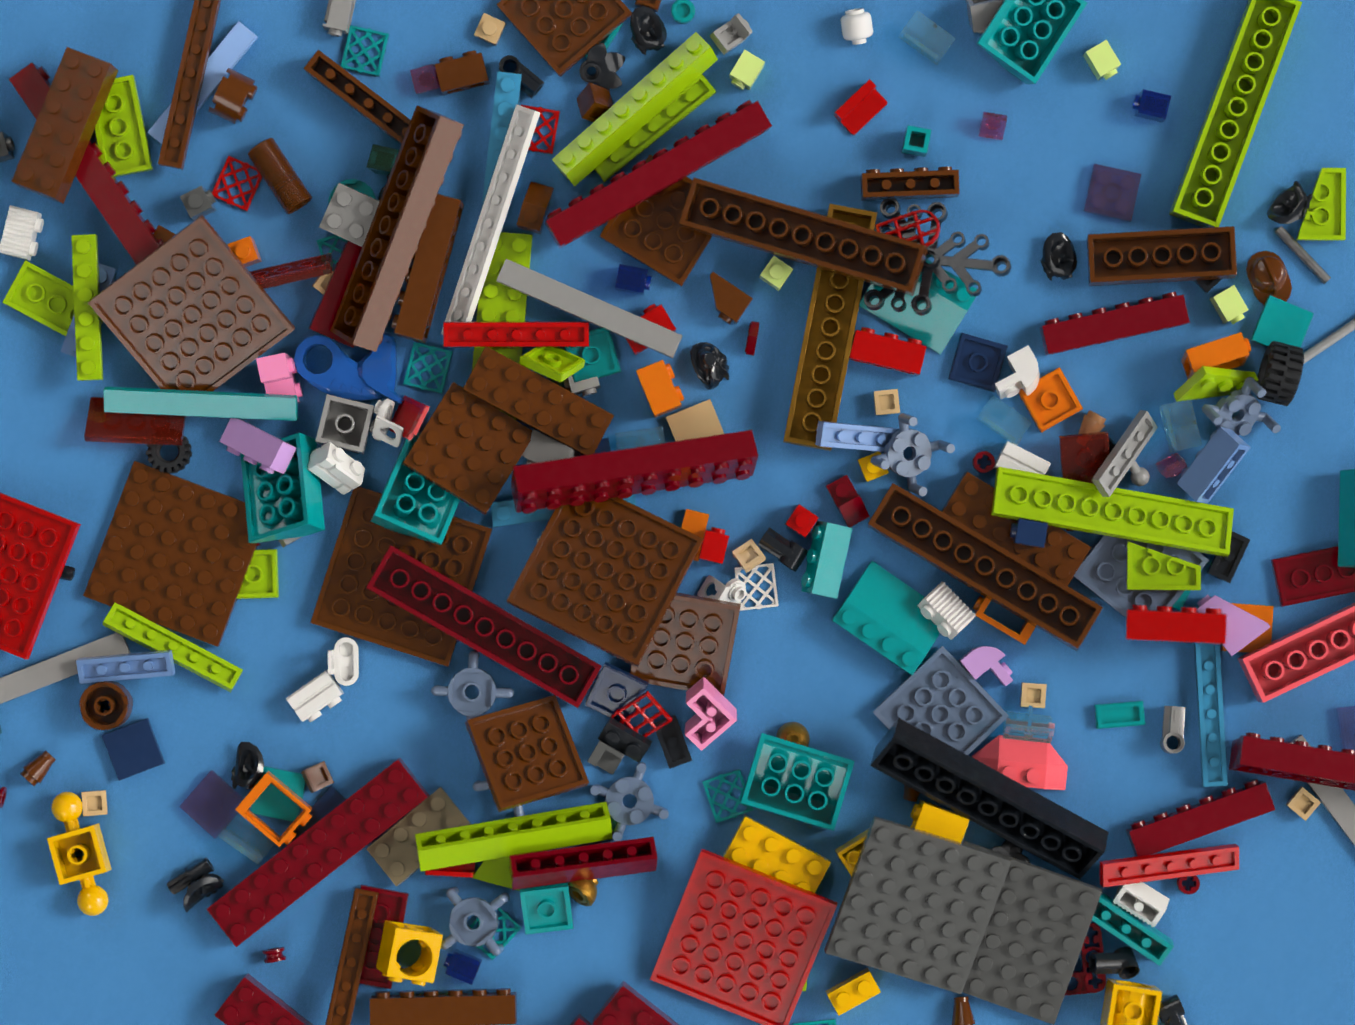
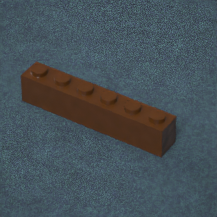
[304,50,411,145]
[370,988,517,1025]

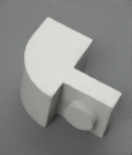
[995,345,1040,399]

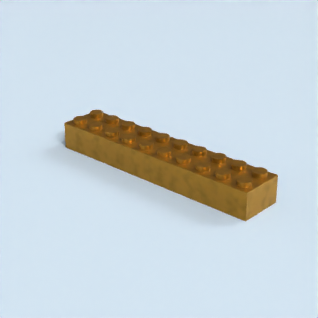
[783,204,877,451]

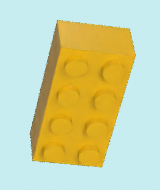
[723,815,831,893]

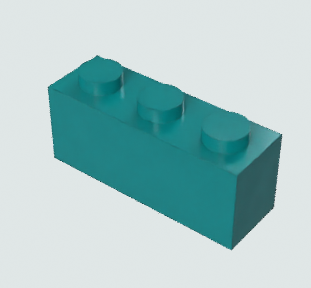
[801,521,853,599]

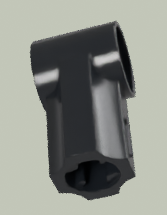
[499,55,545,99]
[758,527,808,572]
[1088,946,1140,979]
[1158,994,1188,1025]

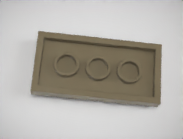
[367,787,471,887]

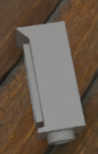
[322,0,356,37]

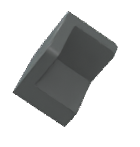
[587,740,625,774]

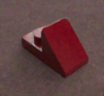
[825,475,870,527]

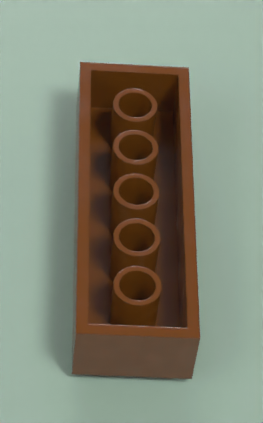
[11,47,118,204]
[392,194,464,344]
[1087,226,1237,286]
[463,346,614,455]
[941,472,1091,586]

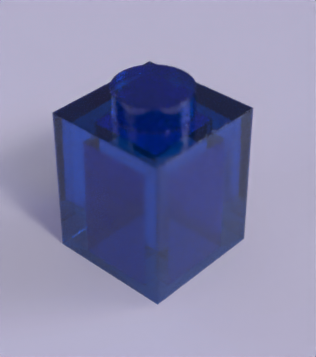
[1132,89,1171,122]
[615,264,652,295]
[443,949,482,985]

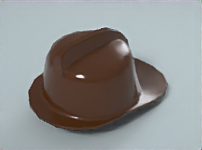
[1246,251,1292,305]

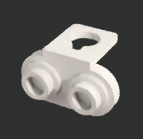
[369,398,404,447]
[697,575,746,603]
[328,637,359,686]

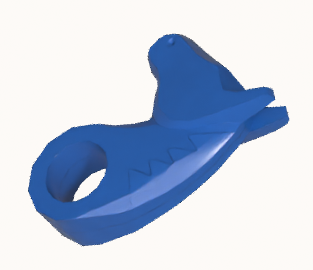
[294,332,403,404]

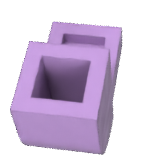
[958,646,1013,686]

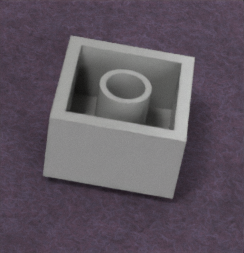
[319,183,380,247]
[315,394,374,455]

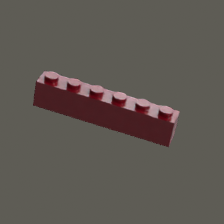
[1040,292,1190,356]
[1126,779,1276,857]
[509,837,658,890]

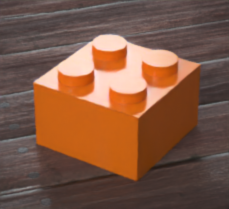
[636,360,684,418]

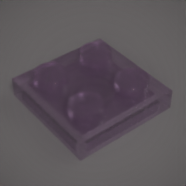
[1083,164,1141,222]

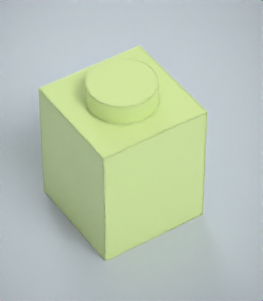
[1083,40,1121,80]
[729,49,765,90]
[759,256,793,291]
[1210,285,1249,325]

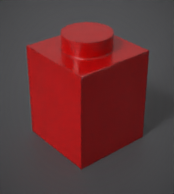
[785,504,819,538]
[699,527,729,564]

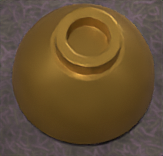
[776,722,810,747]
[568,879,598,906]

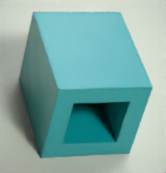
[901,125,932,157]

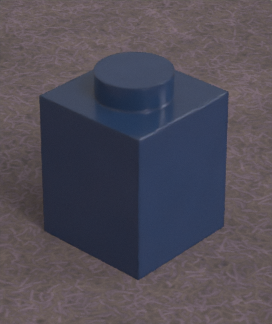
[1010,519,1048,548]

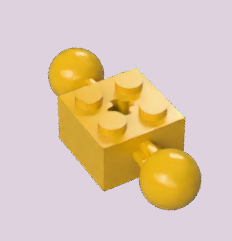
[47,792,112,916]

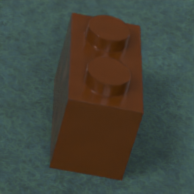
[435,50,490,96]

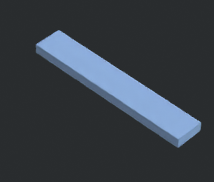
[147,21,258,144]

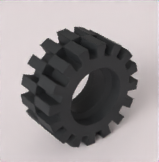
[146,429,192,474]

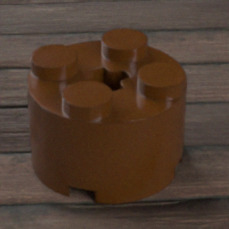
[208,68,258,124]
[80,681,133,730]

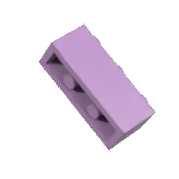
[219,418,296,474]

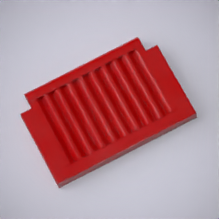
[390,395,430,440]

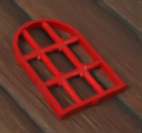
[875,209,940,247]
[611,691,672,737]

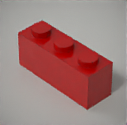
[849,327,927,376]

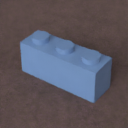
[1177,427,1251,504]

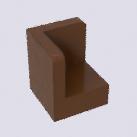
[577,82,613,122]

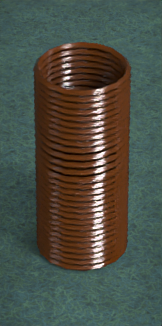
[248,138,312,214]

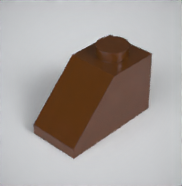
[516,181,554,234]
[710,272,753,325]

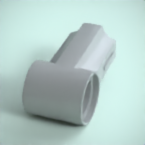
[1160,706,1186,754]

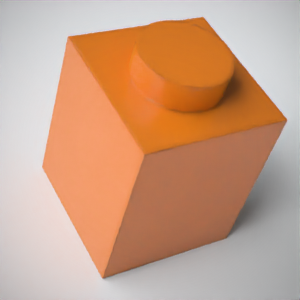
[227,236,262,267]

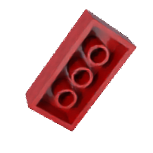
[1126,605,1227,644]

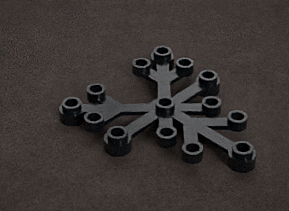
[864,198,1011,316]

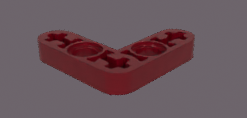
[1065,922,1106,996]

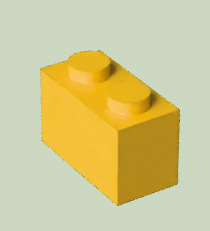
[826,968,881,1016]

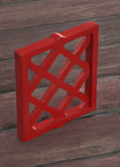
[521,105,560,154]
[212,156,262,212]

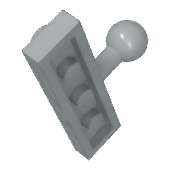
[1092,410,1158,497]

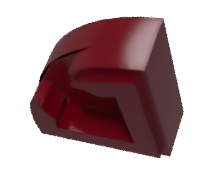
[745,321,760,356]

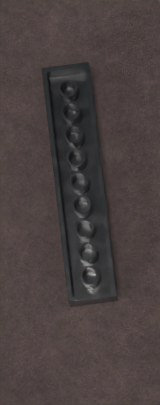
[870,718,1109,880]

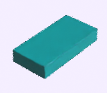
[1094,701,1145,729]

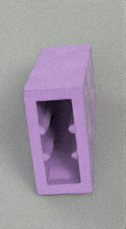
[1197,595,1271,656]

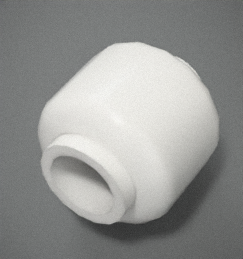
[840,8,873,45]

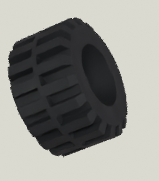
[1257,341,1304,406]

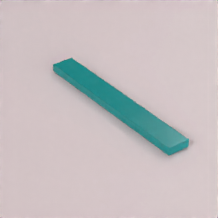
[103,387,298,421]

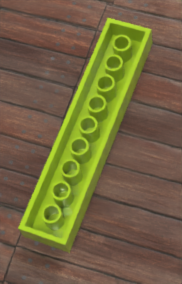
[1169,0,1302,228]

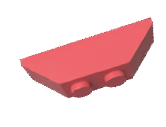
[972,735,1068,790]

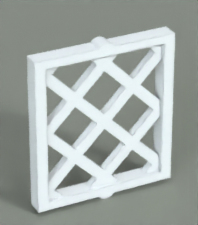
[734,563,779,611]

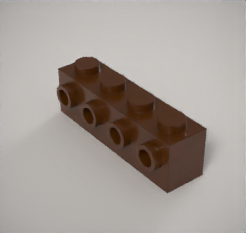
[860,167,960,201]

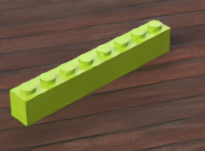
[552,32,718,187]
[415,802,612,872]

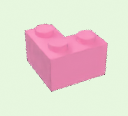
[256,353,303,403]
[685,677,737,751]

